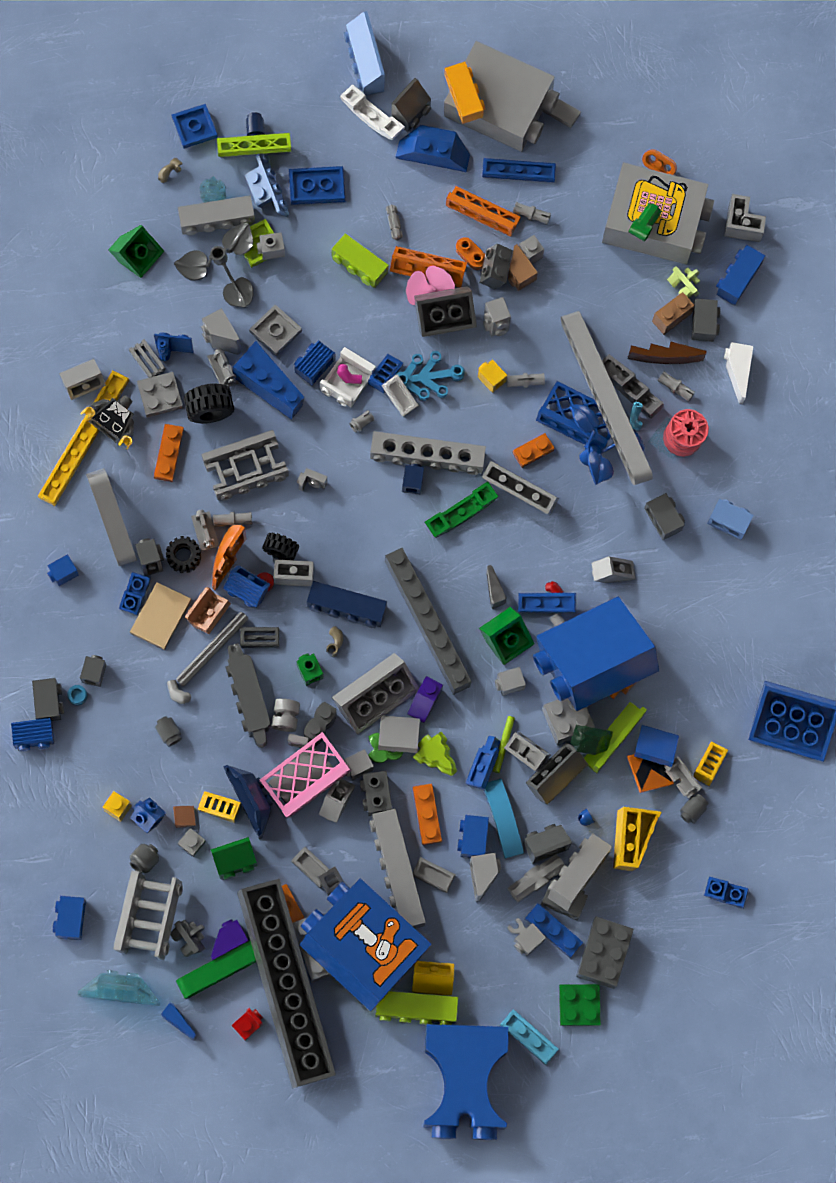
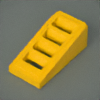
[693,741,728,786]
[197,791,241,823]

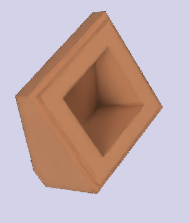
[173,806,196,828]

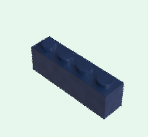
[307,581,387,628]

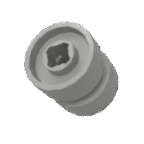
[271,699,300,732]

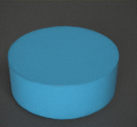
[67,685,88,706]

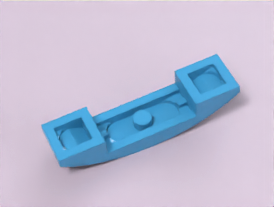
[484,779,524,859]

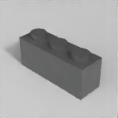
[526,742,588,804]

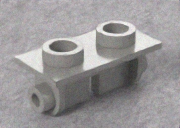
[207,348,239,387]
[191,510,219,552]
[664,757,702,799]

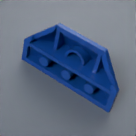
[396,125,470,172]

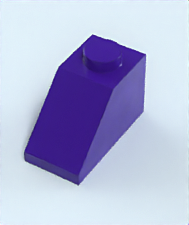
[407,676,443,723]
[211,919,248,960]

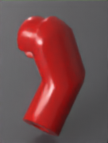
[545,581,564,593]

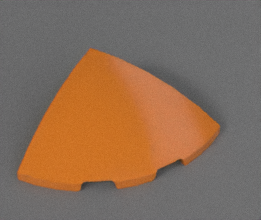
[212,525,247,591]

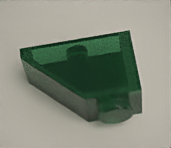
[571,725,613,755]

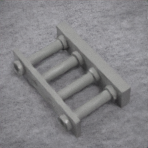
[113,871,183,960]

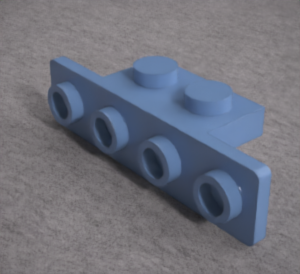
[245,153,289,217]

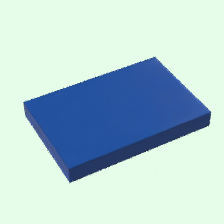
[289,166,346,205]

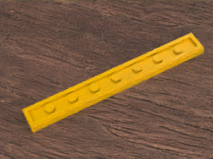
[38,370,129,506]

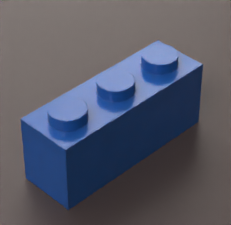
[716,244,766,305]

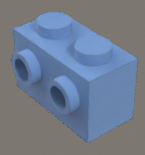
[707,499,754,540]

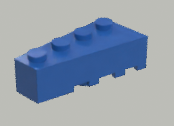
[232,341,304,419]

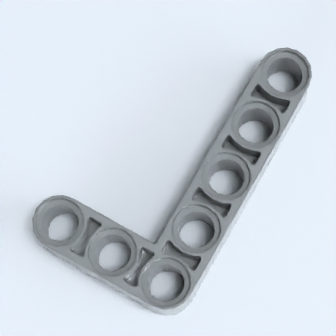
[86,468,137,566]

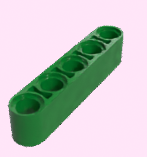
[176,941,256,999]

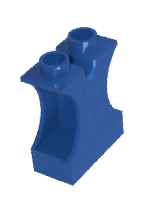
[423,1024,508,1140]

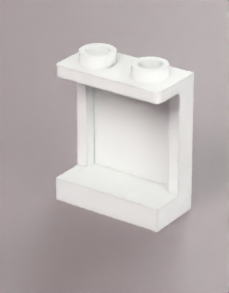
[320,347,376,408]

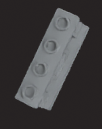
[201,430,289,501]

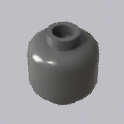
[130,844,159,873]

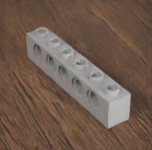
[370,431,486,475]

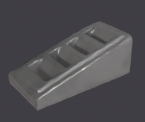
[486,565,506,609]

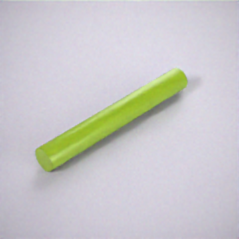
[492,716,515,773]

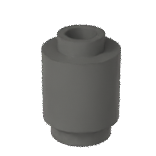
[155,716,182,747]
[680,794,708,823]

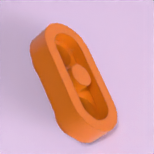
[642,149,677,175]
[456,237,485,270]

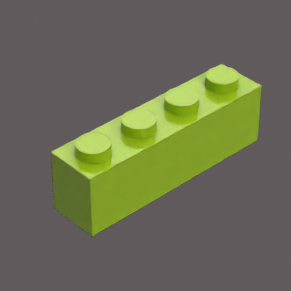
[375,991,458,1025]

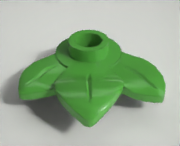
[368,733,403,763]

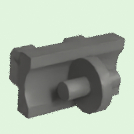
[170,920,206,957]

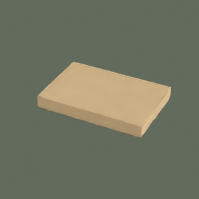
[130,582,191,650]

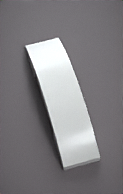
[340,84,405,140]

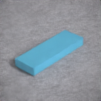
[500,1009,559,1065]

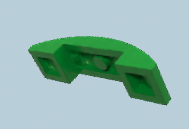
[424,481,498,538]

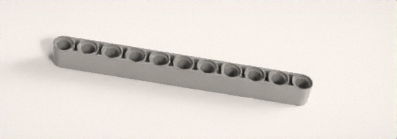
[561,311,653,485]

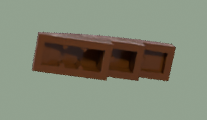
[627,341,707,364]

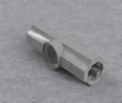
[508,854,564,902]

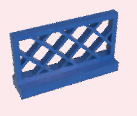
[536,381,611,450]

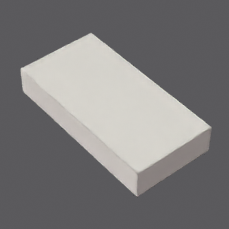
[382,375,419,416]

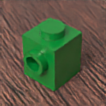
[296,653,324,686]

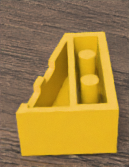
[613,807,661,871]

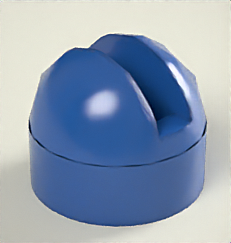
[578,808,595,826]

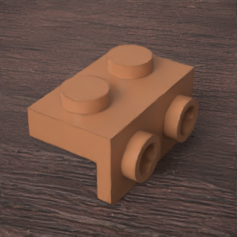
[185,587,231,634]

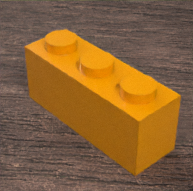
[444,61,485,124]

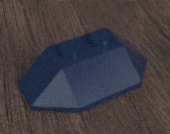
[223,765,273,839]

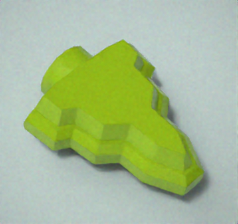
[413,731,457,776]

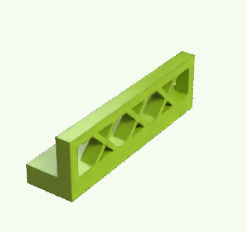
[217,133,291,157]
[584,702,647,773]

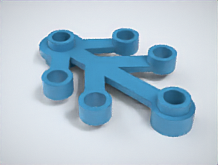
[394,351,465,401]

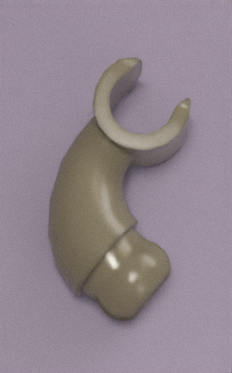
[158,158,183,183]
[326,626,344,657]

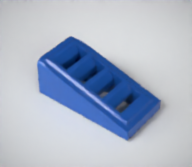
[368,354,403,393]
[161,1002,197,1040]

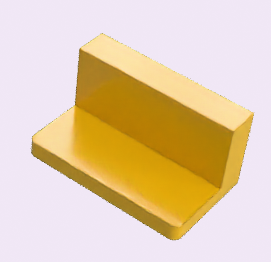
[412,961,454,995]

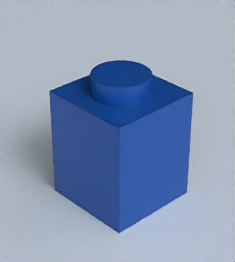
[47,554,79,586]

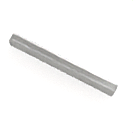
[176,612,248,686]

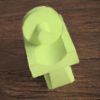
[667,266,700,298]

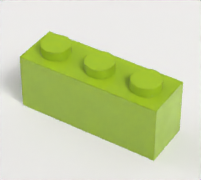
[331,233,389,288]

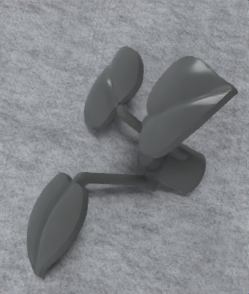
[174,223,253,308]

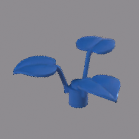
[569,404,645,485]

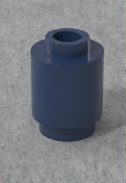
[246,112,265,136]

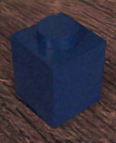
[402,464,424,495]

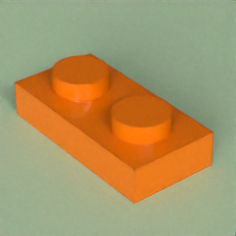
[512,433,555,468]

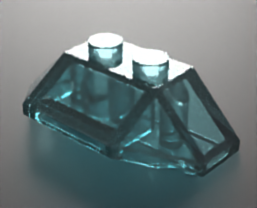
[77,970,160,1006]

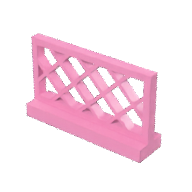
[260,732,352,818]

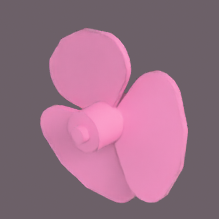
[406,266,455,305]

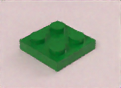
[559,984,601,1026]

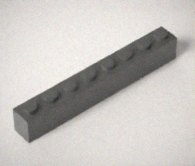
[385,548,471,695]

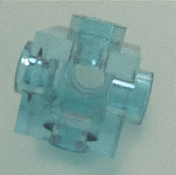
[199,176,226,203]

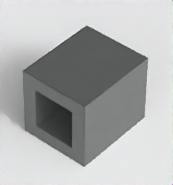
[80,655,106,687]

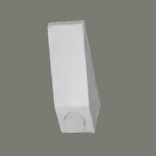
[724,342,753,404]

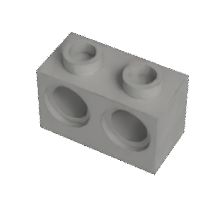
[504,732,551,771]

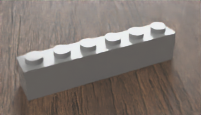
[369,809,426,928]

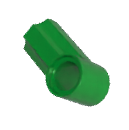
[628,203,662,242]

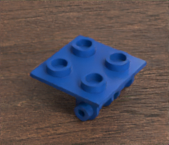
[154,332,194,361]

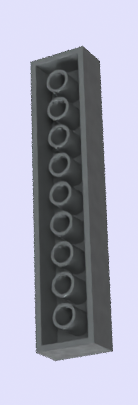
[237,879,336,1089]

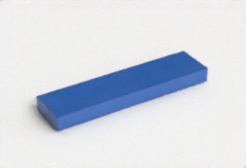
[482,158,556,183]

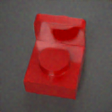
[231,1008,263,1041]

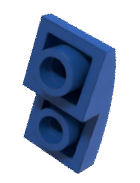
[119,572,151,615]
[704,877,749,909]

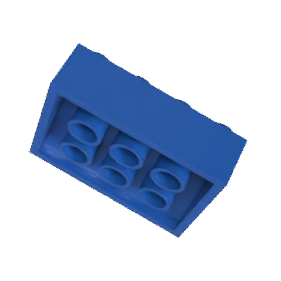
[748,681,836,762]

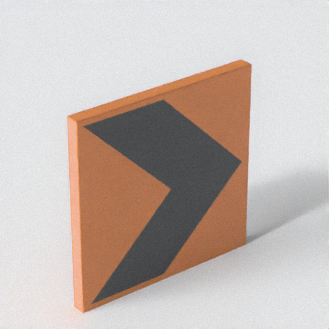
[627,754,674,793]

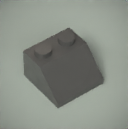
[391,78,431,132]
[523,824,572,864]

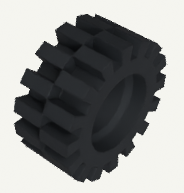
[262,532,300,561]
[166,536,201,573]

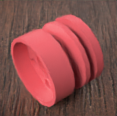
[663,409,709,457]

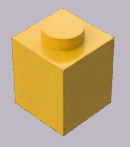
[478,359,507,393]
[103,791,132,822]

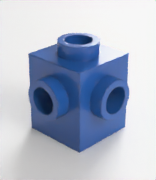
[130,797,166,833]

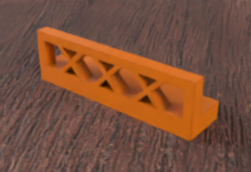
[446,186,521,237]
[389,246,467,287]

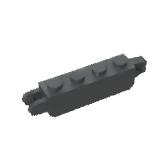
[225,643,271,748]

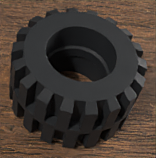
[184,383,235,424]

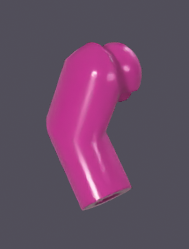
[337,364,362,384]

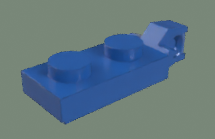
[466,736,501,790]

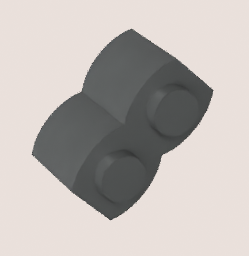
[304,702,336,746]

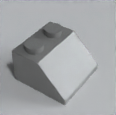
[201,308,241,355]
[469,853,501,902]

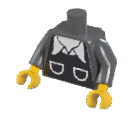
[80,395,134,450]

